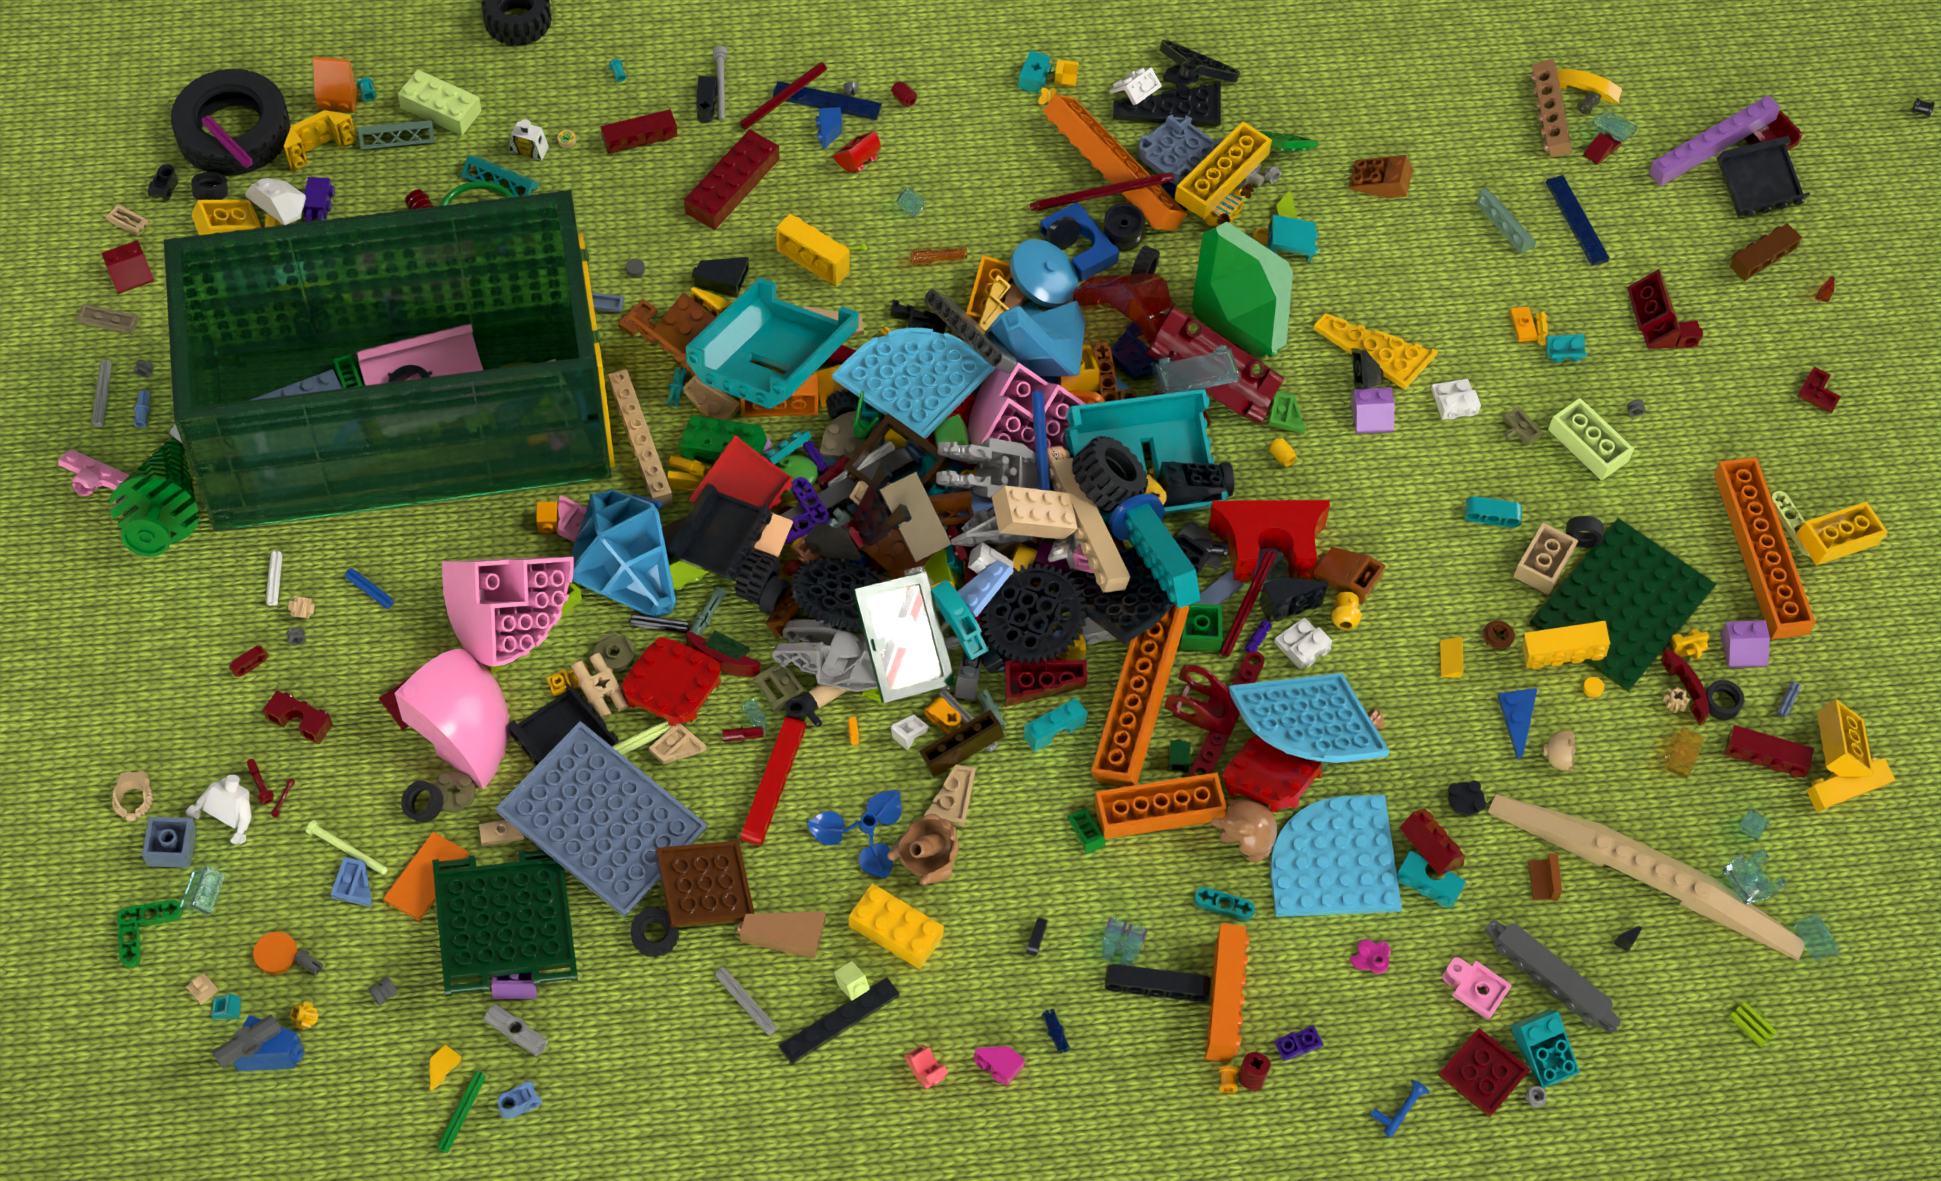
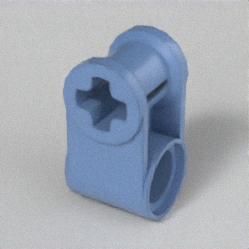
[498,1081,542,1119]

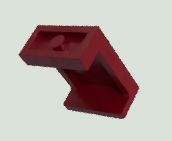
[1744,110,1803,150]

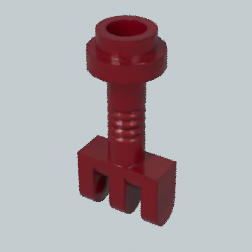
[247,759,274,805]

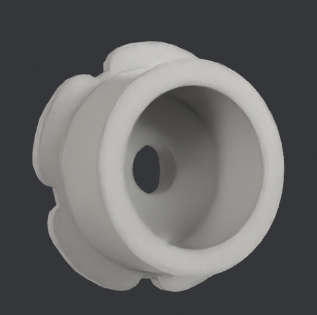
[1264,166,1281,183]
[1525,1086,1547,1108]

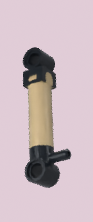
[786,684,848,727]

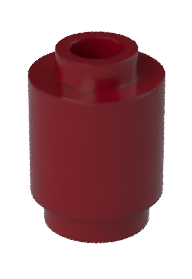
[891,81,917,107]

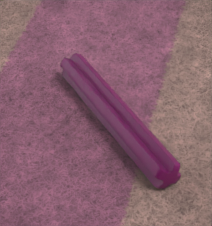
[202,116,253,168]

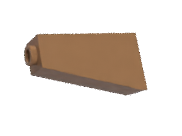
[737,911,826,959]

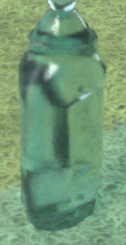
[743,700,767,733]

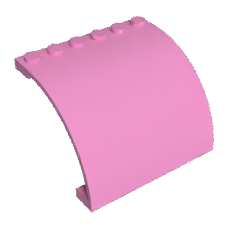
[356,324,500,437]

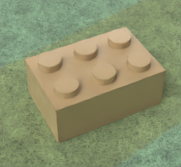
[1513,523,1578,595]

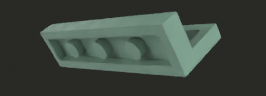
[358,120,435,149]
[1476,188,1536,254]

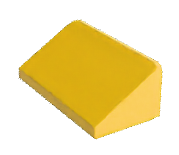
[1440,637,1463,678]

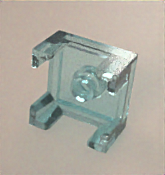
[1722,849,1787,905]

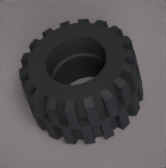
[735,550,780,605]

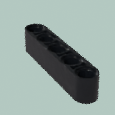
[1104,964,1211,1002]

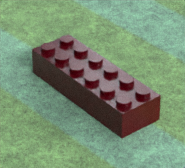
[684,129,780,230]

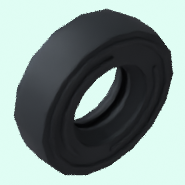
[1219,462,1234,497]

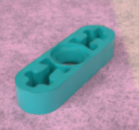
[1194,887,1255,921]

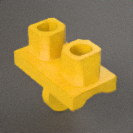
[1671,629,1710,659]

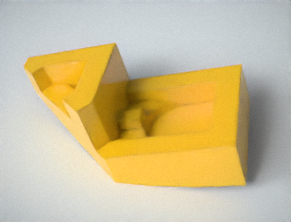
[428,1044,462,1091]

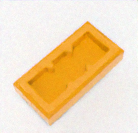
[1510,306,1538,342]

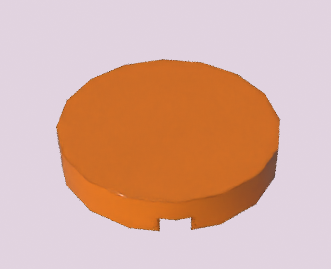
[253,932,298,975]

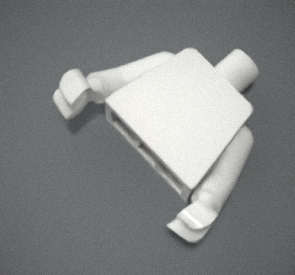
[186,775,252,844]

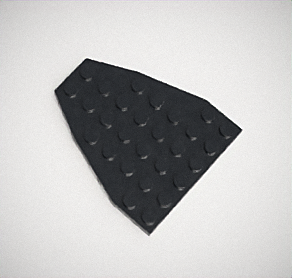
[1052,534,1210,644]

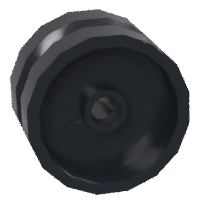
[1103,203,1145,251]

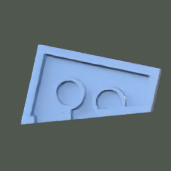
[957,560,1013,617]

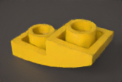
[546,663,591,696]

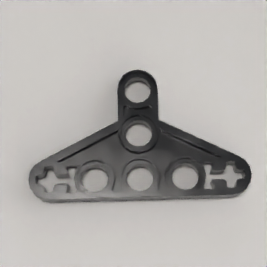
[1159,40,1240,82]

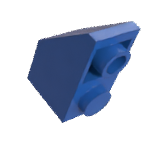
[816,107,842,148]

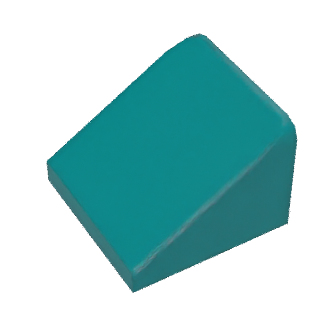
[211,993,241,1019]

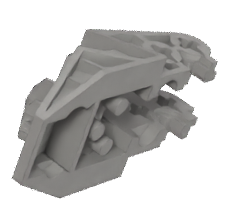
[936,438,1038,498]
[951,508,1051,547]
[772,620,887,692]

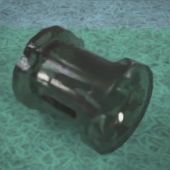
[1577,91,1600,115]

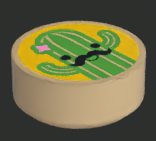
[557,130,576,148]

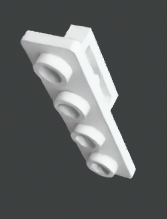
[1048,532,1080,569]

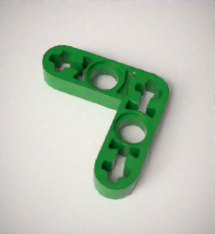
[117,900,183,968]

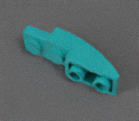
[931,580,989,660]

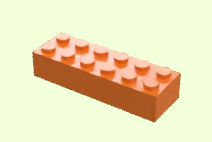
[1094,772,1227,839]
[1205,923,1250,1063]

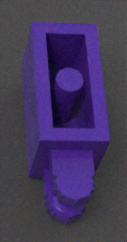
[303,177,335,226]

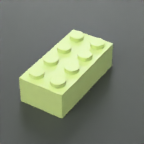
[398,70,482,136]
[1548,398,1634,481]

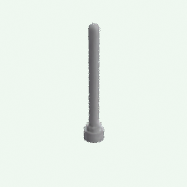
[713,46,727,120]

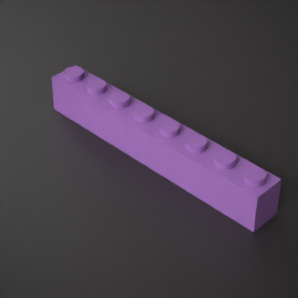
[1650,95,1780,186]

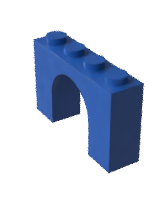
[1039,202,1119,282]

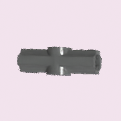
[212,1015,282,1068]

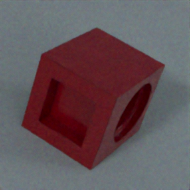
[1675,321,1703,349]

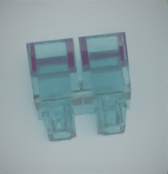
[1101,917,1148,966]

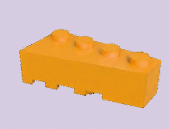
[966,255,1013,323]

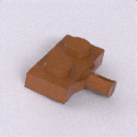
[618,299,658,337]

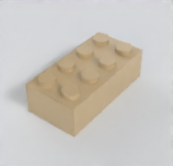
[991,486,1078,539]

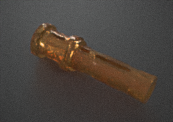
[910,247,968,266]

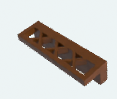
[895,491,974,532]
[765,585,800,638]

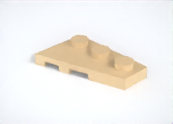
[683,375,741,421]
[924,764,976,827]

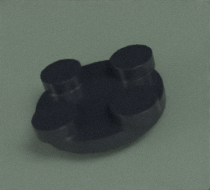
[1163,65,1199,89]
[1448,780,1486,816]

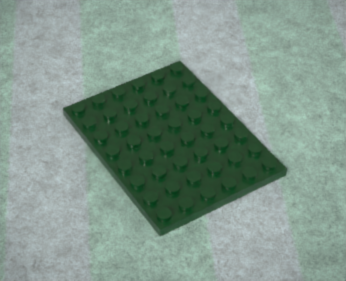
[1530,518,1716,692]

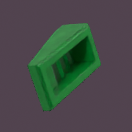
[332,354,363,395]
[1067,808,1105,854]

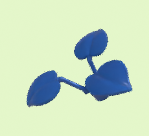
[807,790,902,879]

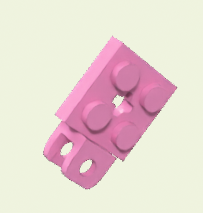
[1442,957,1512,1020]

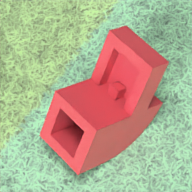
[904,1045,948,1089]

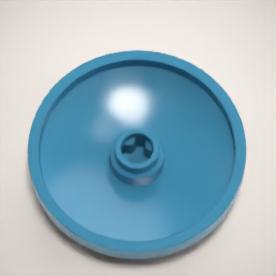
[1010,239,1078,308]

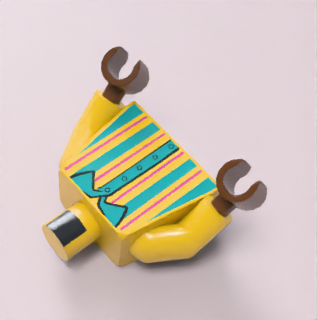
[1204,184,1254,226]

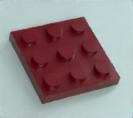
[1438,1028,1531,1118]

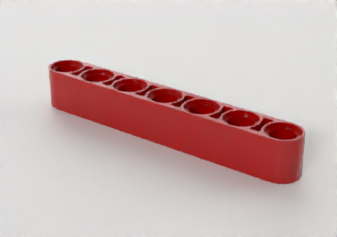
[741,716,806,847]

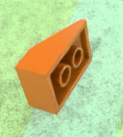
[313,57,358,113]

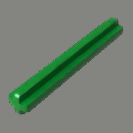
[437,1071,486,1153]

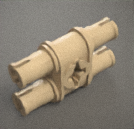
[571,653,629,719]

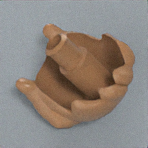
[1211,797,1277,863]
[887,814,959,885]

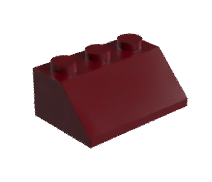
[1399,808,1465,875]

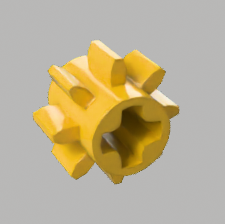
[290,1001,318,1030]

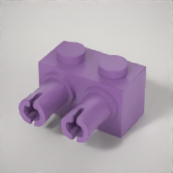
[492,972,537,999]

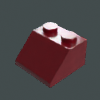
[101,240,154,294]

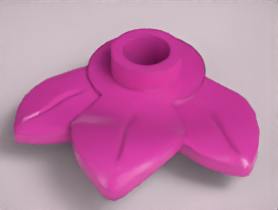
[1349,939,1391,974]

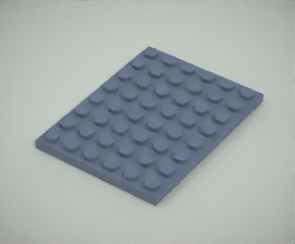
[495,721,708,918]

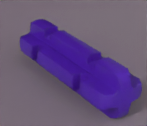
[803,440,828,474]
[1245,620,1272,653]

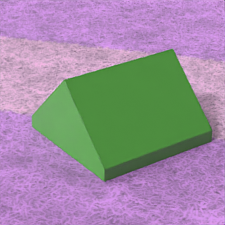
[933,414,971,448]

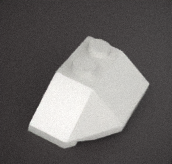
[245,178,306,225]

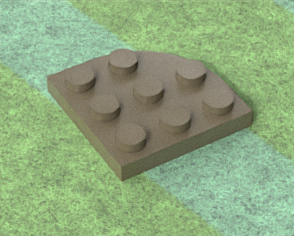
[820,411,885,460]

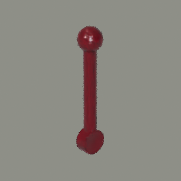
[271,778,295,818]

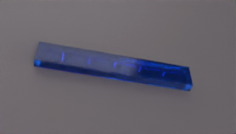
[773,81,882,120]
[1546,175,1610,266]

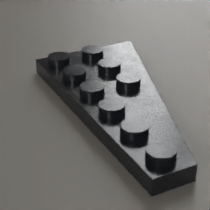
[1113,81,1221,127]

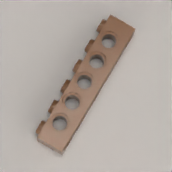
[1531,59,1572,158]

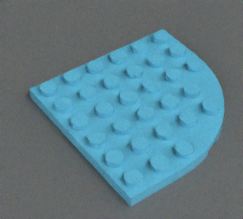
[832,328,996,439]
[1229,673,1389,763]
[1270,795,1402,917]

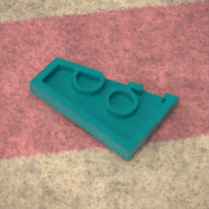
[761,430,812,465]

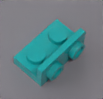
[1545,334,1588,362]

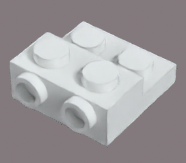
[1431,379,1481,420]
[1274,617,1332,670]

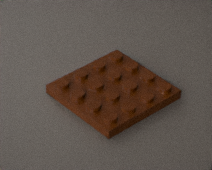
[655,840,755,928]

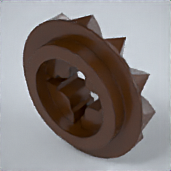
[1483,621,1515,651]

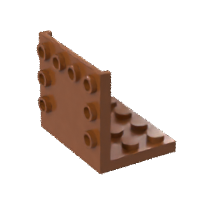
[629,292,717,376]

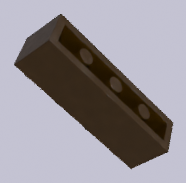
[919,710,1005,778]

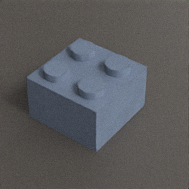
[142,817,197,868]

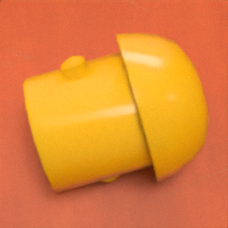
[1331,592,1362,630]

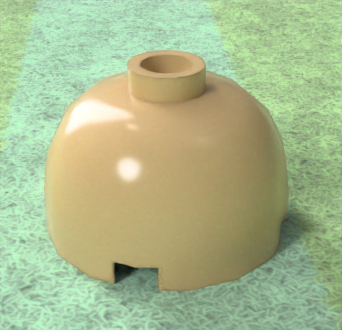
[1544,730,1575,771]

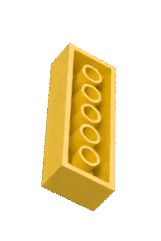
[1175,122,1272,219]

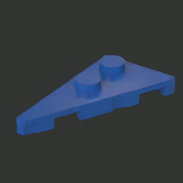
[1498,688,1537,759]

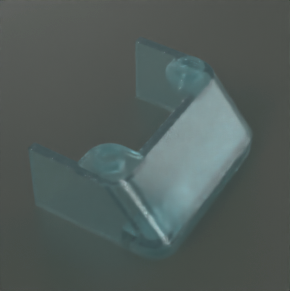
[1151,345,1240,395]

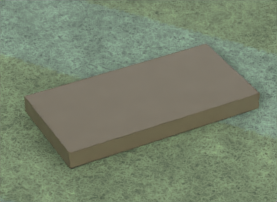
[879,472,951,562]

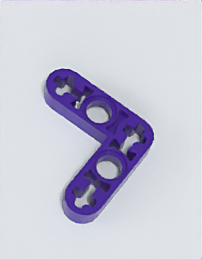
[784,477,829,544]

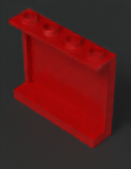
[687,435,793,509]

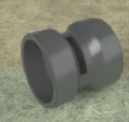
[368,976,398,1006]

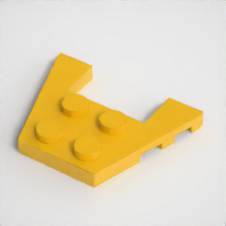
[978,275,1041,331]

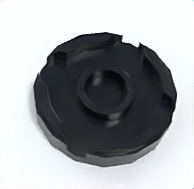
[1046,216,1081,250]

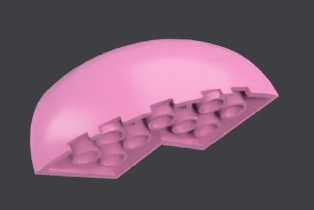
[968,362,1086,454]
[442,557,574,666]
[395,649,509,789]

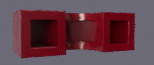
[263,691,333,744]

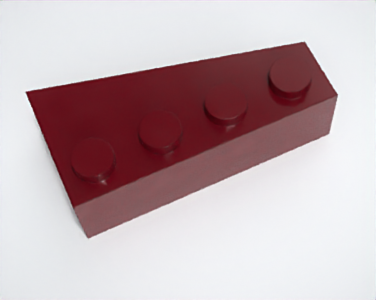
[1004,660,1088,707]

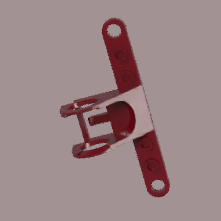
[1164,651,1265,777]

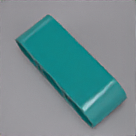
[1465,496,1522,528]

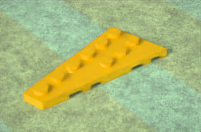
[1313,313,1438,390]

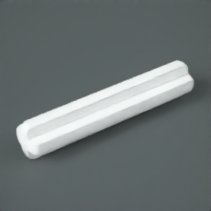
[266,551,282,606]

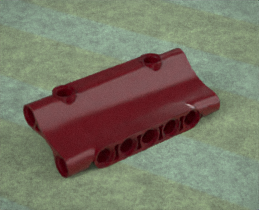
[1147,306,1284,425]

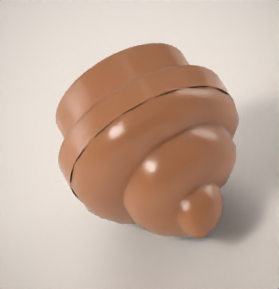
[1367,708,1384,729]

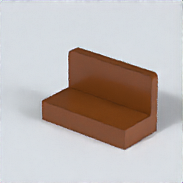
[1528,853,1562,901]

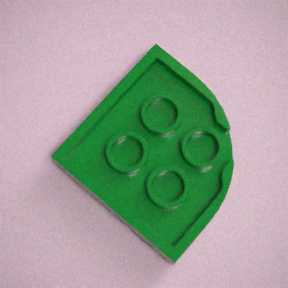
[1259,131,1318,152]

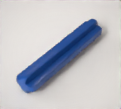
[345,568,394,609]

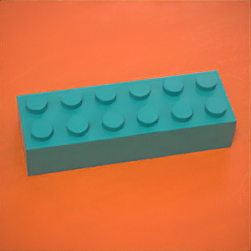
[1125,503,1201,609]

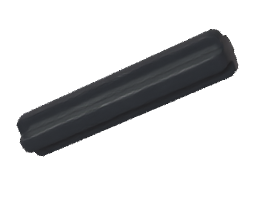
[630,614,690,633]

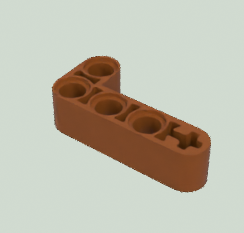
[1094,343,1138,402]

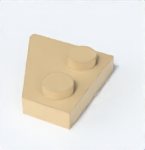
[649,723,707,765]

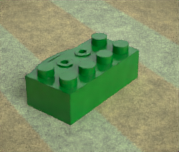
[677,415,767,467]

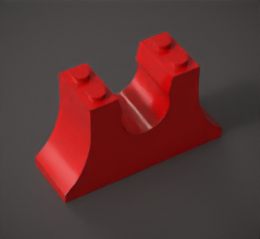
[1208,500,1330,582]

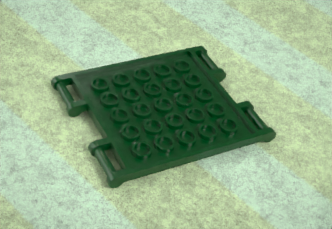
[432,850,578,997]

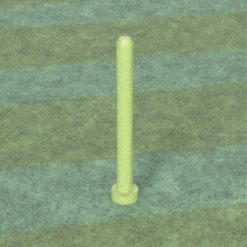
[306,820,388,875]

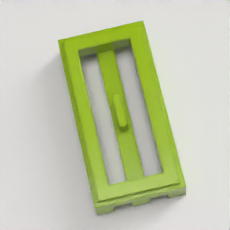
[1729,1001,1777,1048]

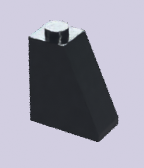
[692,257,749,298]

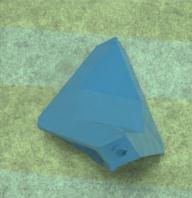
[986,301,1085,377]
[570,489,676,617]

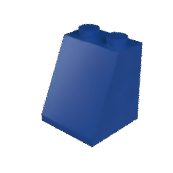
[233,1015,305,1071]

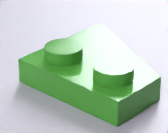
[1269,391,1306,434]

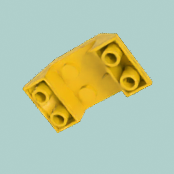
[284,110,357,172]

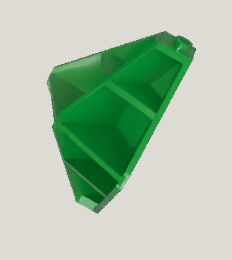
[1192,222,1293,358]

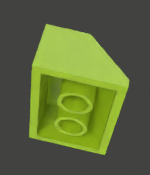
[668,557,709,590]

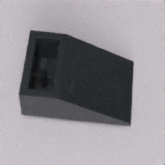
[1157,461,1226,505]
[1259,577,1328,623]

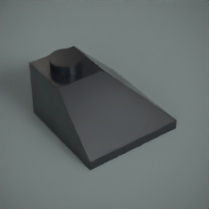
[1351,348,1383,388]

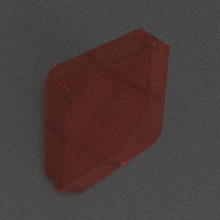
[1073,274,1176,378]

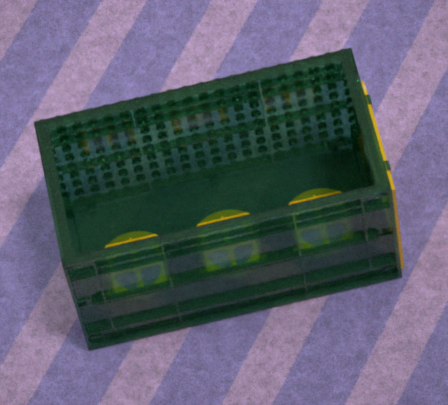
[164,190,615,532]

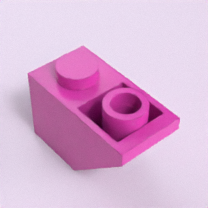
[974,1046,1025,1086]

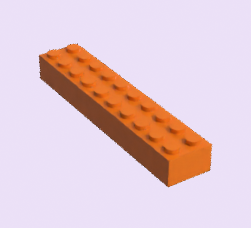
[1043,94,1188,231]
[1714,457,1816,640]
[1091,604,1189,787]

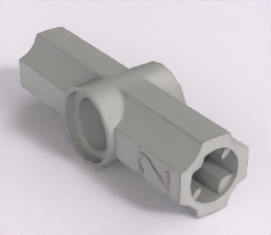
[484,1004,548,1057]

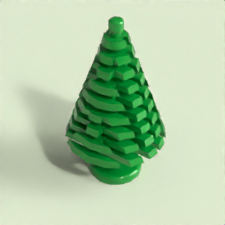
[109,436,199,557]

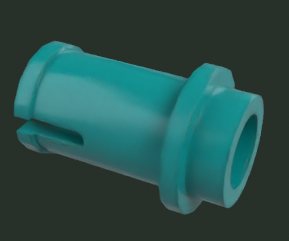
[609,58,627,82]

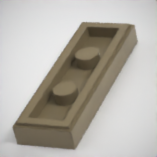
[77,304,139,334]

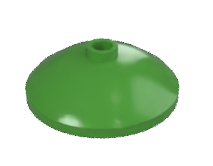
[775,455,818,495]

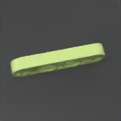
[1771,491,1810,556]

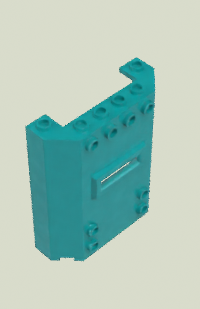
[686,277,859,409]
[1065,389,1228,523]

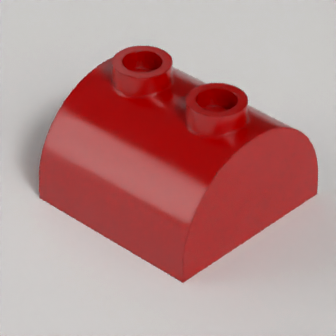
[832,131,881,173]

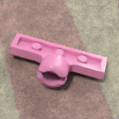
[58,449,129,496]

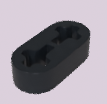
[1026,917,1048,957]

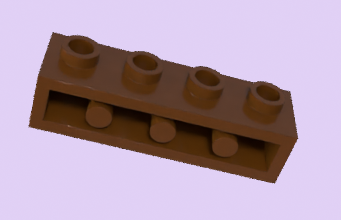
[1729,223,1803,281]

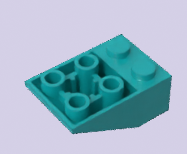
[1510,1010,1580,1088]

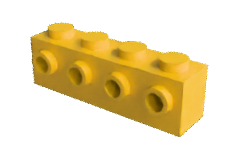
[1806,757,1896,812]

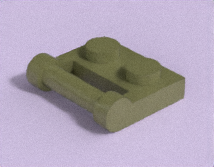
[752,663,805,712]

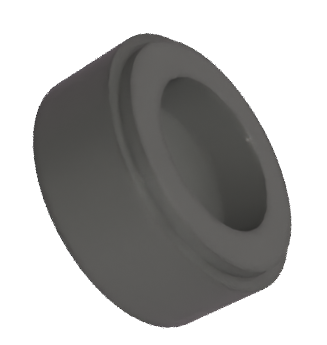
[626,258,645,277]

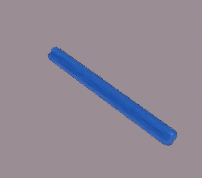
[1032,390,1050,491]

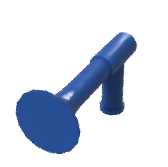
[1370,1080,1430,1138]

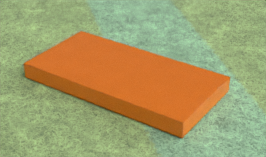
[383,832,469,921]

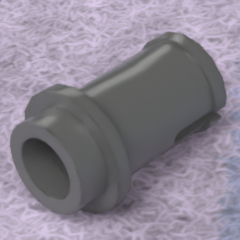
[294,950,323,976]

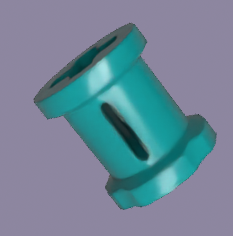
[357,77,377,102]

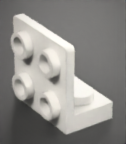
[1109,68,1162,105]

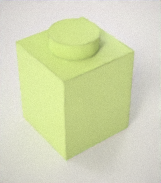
[834,961,870,1000]

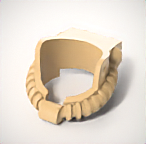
[112,771,153,821]

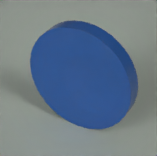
[1108,494,1164,540]

